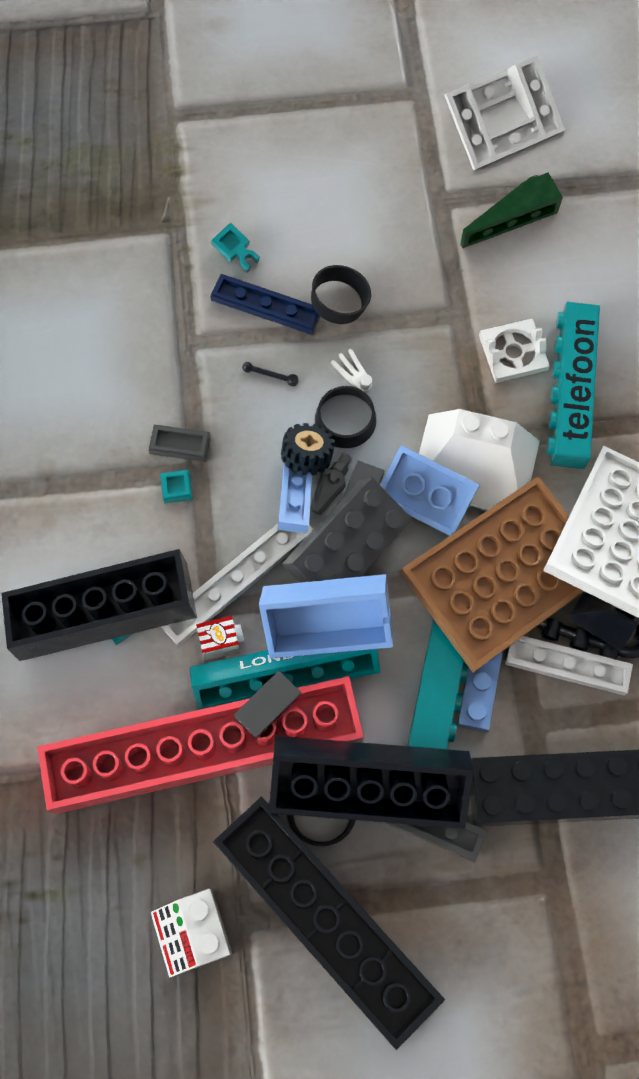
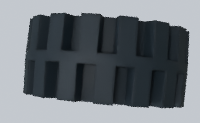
[281,423,335,475]

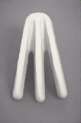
[331,349,372,391]

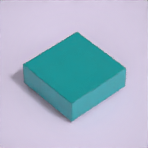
[160,470,193,504]

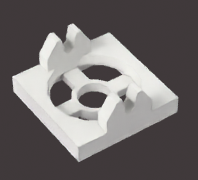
[479,318,550,383]

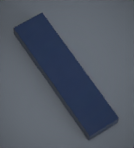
[210,274,320,335]

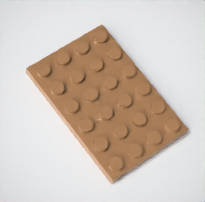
[399,476,583,672]

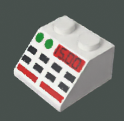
[151,889,233,978]

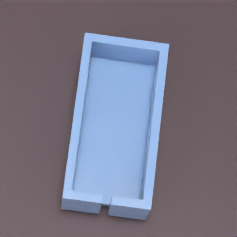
[259,574,394,658]

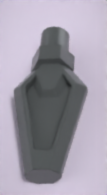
[310,453,352,515]

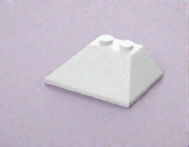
[444,55,565,171]
[419,409,540,512]

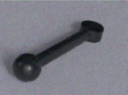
[242,362,298,386]

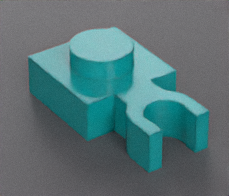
[211,222,260,272]

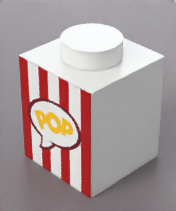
[196,616,244,661]

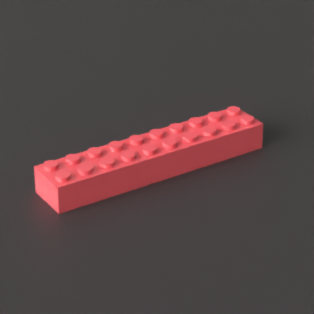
[37,676,364,814]

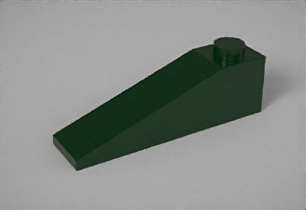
[460,172,563,249]

